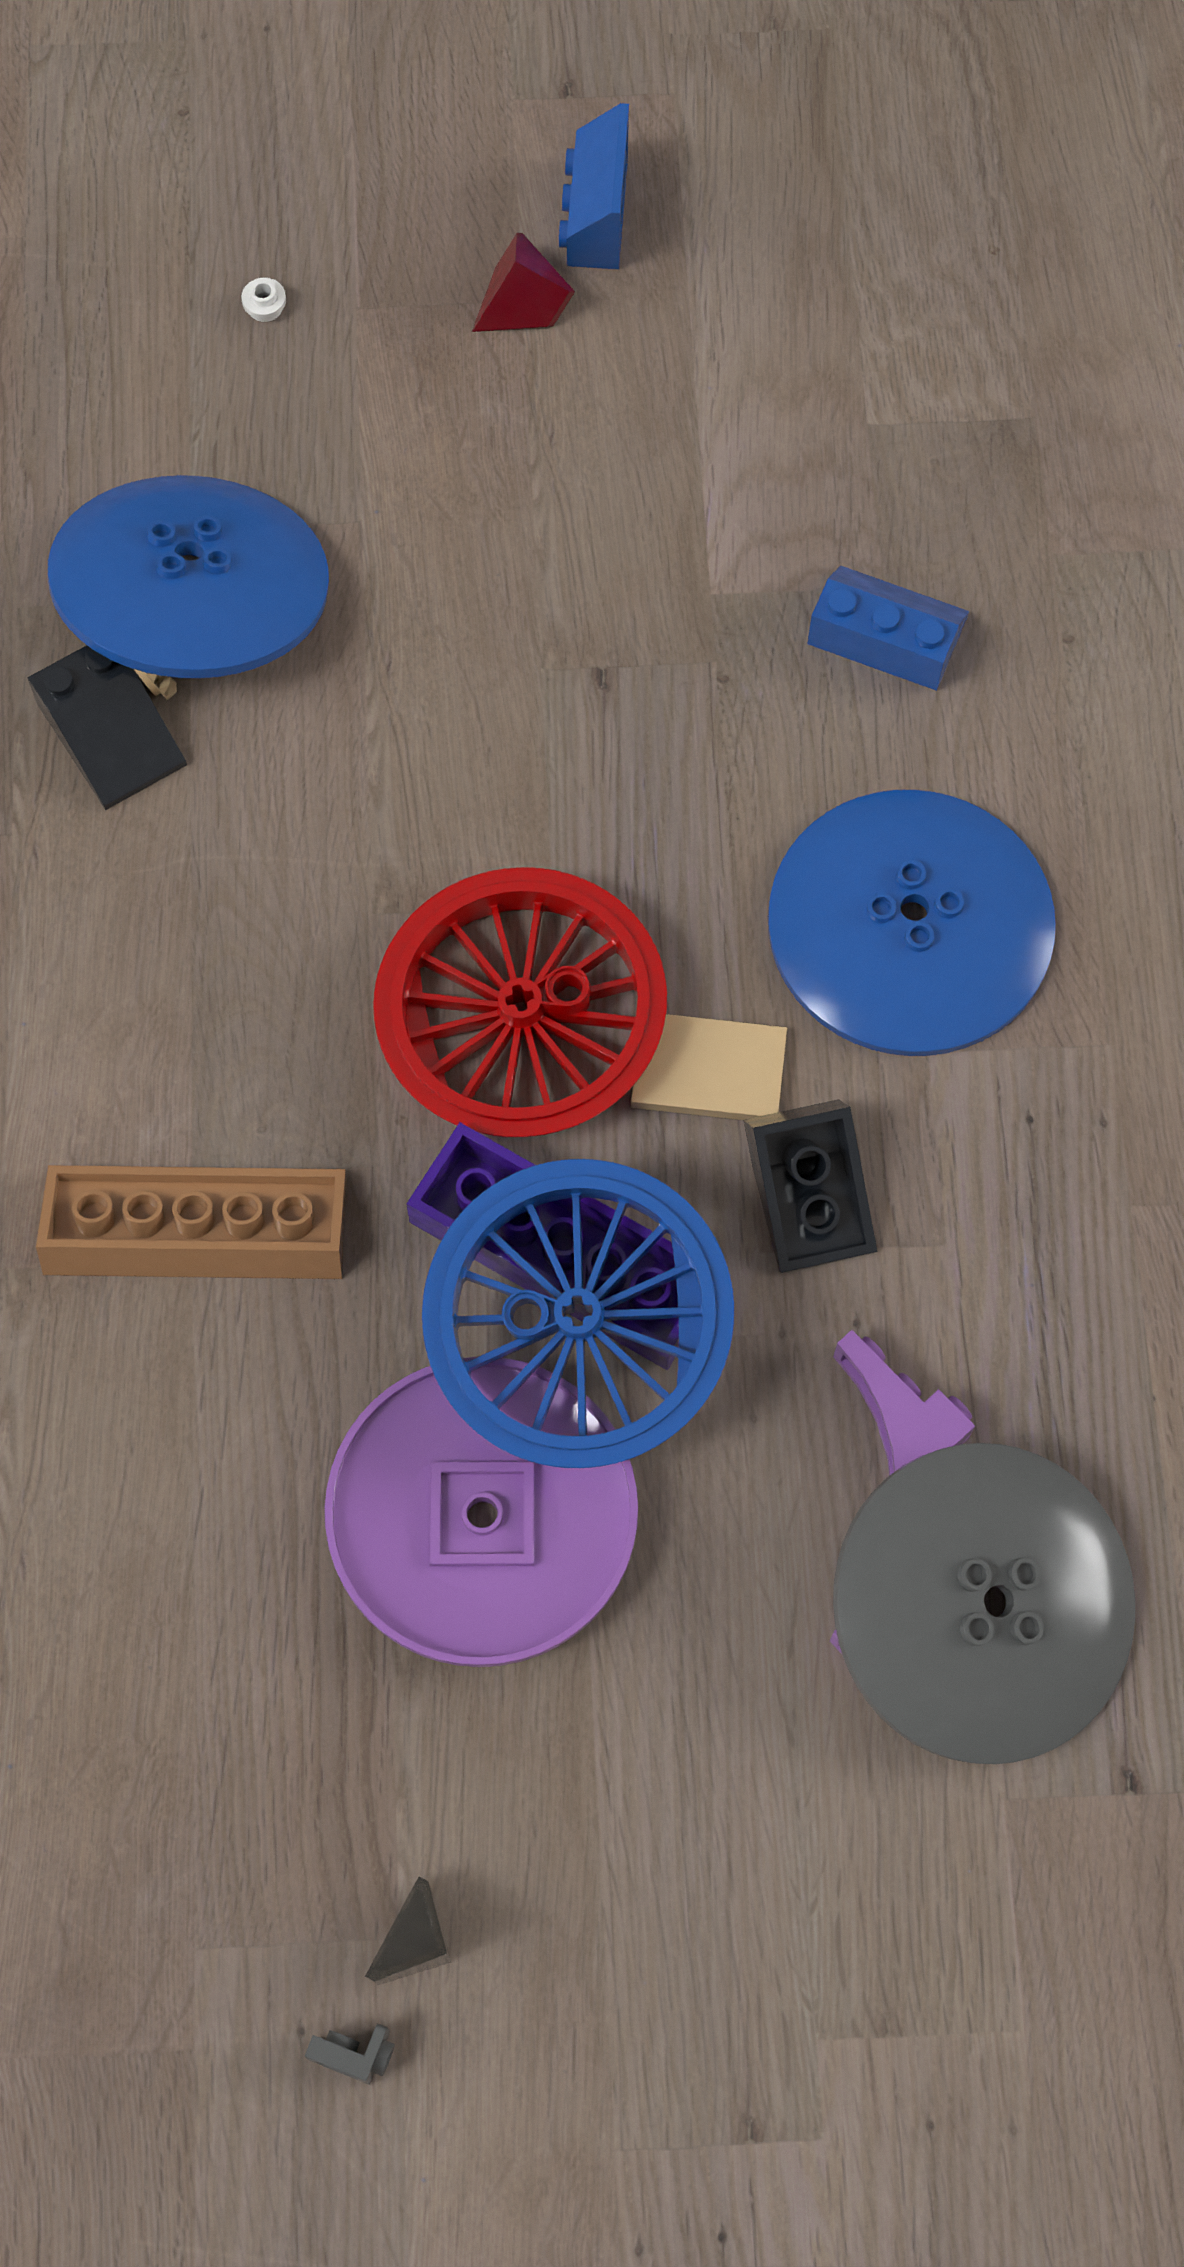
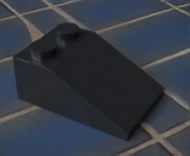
[27,645,187,810]
[743,1099,878,1273]

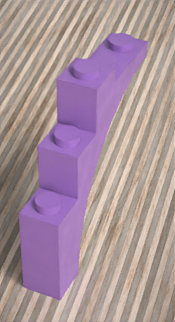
[830,1330,975,1654]

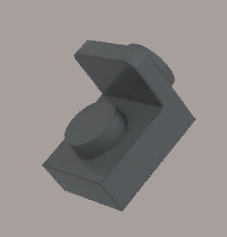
[304,2023,395,2085]

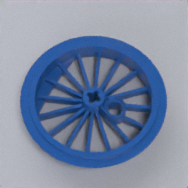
[422,1159,734,1468]

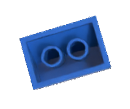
[559,103,629,269]
[807,565,969,691]

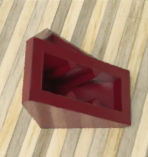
[472,233,575,332]

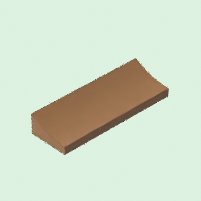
[36,1165,347,1279]

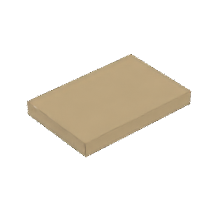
[631,1014,787,1120]

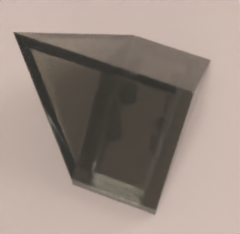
[365,1877,452,1985]

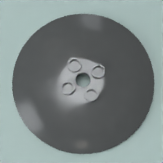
[833,1443,1135,1764]

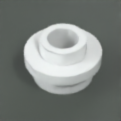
[241,278,286,322]

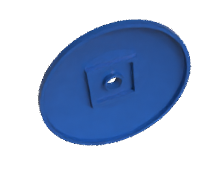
[48,475,329,678]
[768,790,1056,1056]

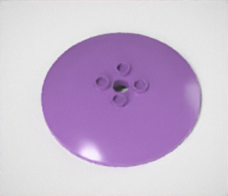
[325,1357,638,1667]

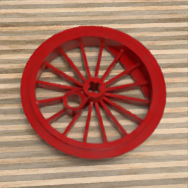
[373,867,667,1137]

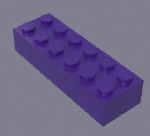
[406,1122,679,1370]

